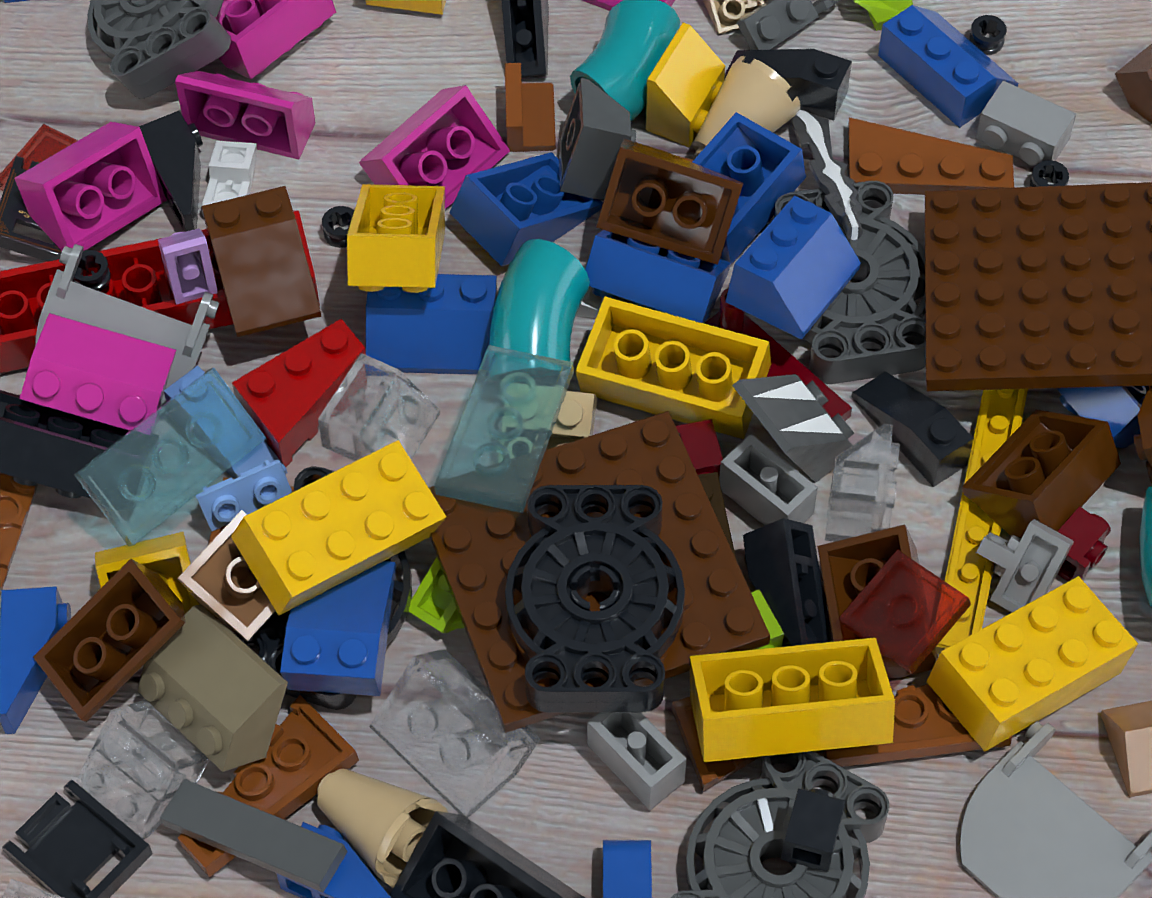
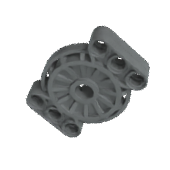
[87,0,231,99]
[773,181,926,384]
[671,751,890,898]

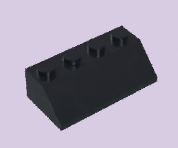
[0,390,159,511]
[390,811,585,898]

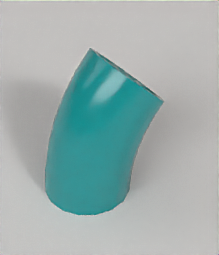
[570,0,680,122]
[489,239,590,383]

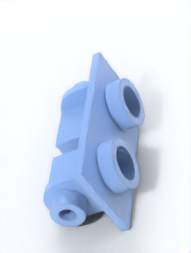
[196,459,292,532]

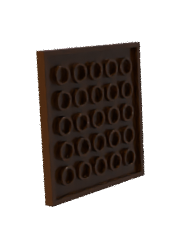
[925,182,1152,392]
[429,411,770,733]

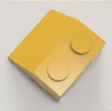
[646,22,725,147]
[95,531,199,614]

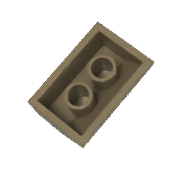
[137,604,288,772]

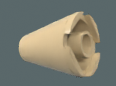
[693,56,800,158]
[317,769,448,888]

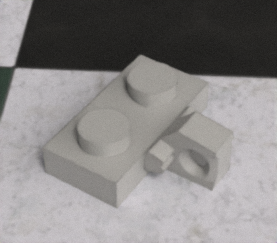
[976,519,1074,612]

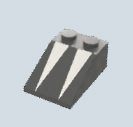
[732,374,857,482]

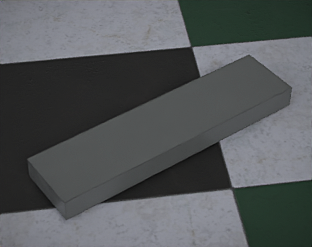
[160,779,347,893]

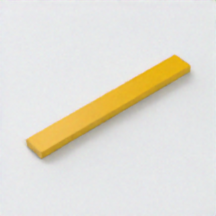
[933,389,1028,655]

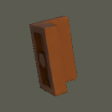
[505,63,556,152]

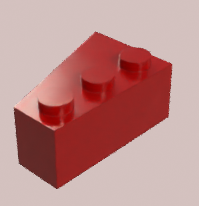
[232,319,369,467]

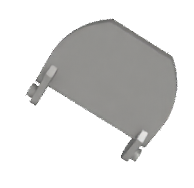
[35,244,220,415]
[960,721,1152,898]

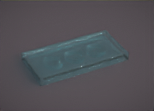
[434,345,574,513]
[74,368,266,546]

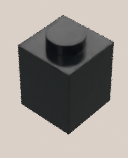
[781,788,846,872]

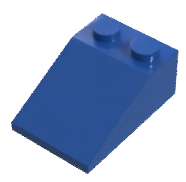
[449,152,603,266]
[280,561,396,696]

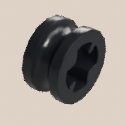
[969,15,1007,55]
[1029,160,1069,187]
[322,206,354,248]
[73,250,111,291]

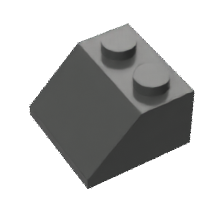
[558,78,636,201]

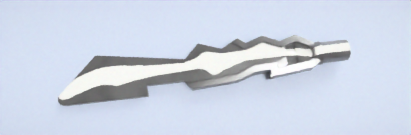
[790,110,863,240]

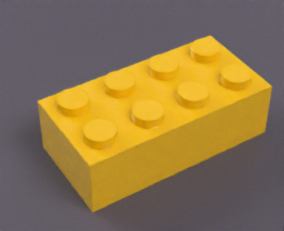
[347,184,445,293]
[575,296,771,439]
[231,440,446,616]
[926,576,1138,752]
[689,638,895,762]

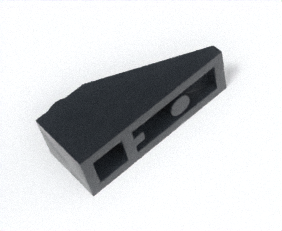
[502,0,549,78]
[724,49,852,121]
[139,110,203,232]
[851,372,974,487]
[743,518,830,646]

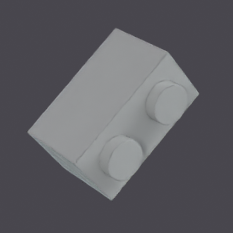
[976,81,1076,166]
[719,434,818,526]
[587,712,686,810]

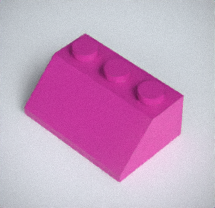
[215,0,336,79]
[175,71,316,160]
[359,85,510,209]
[14,122,167,251]
[19,313,177,436]

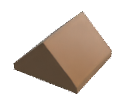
[178,510,276,642]
[1101,701,1152,798]

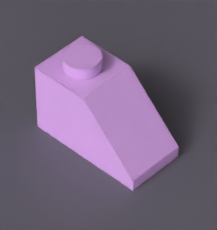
[158,228,218,305]

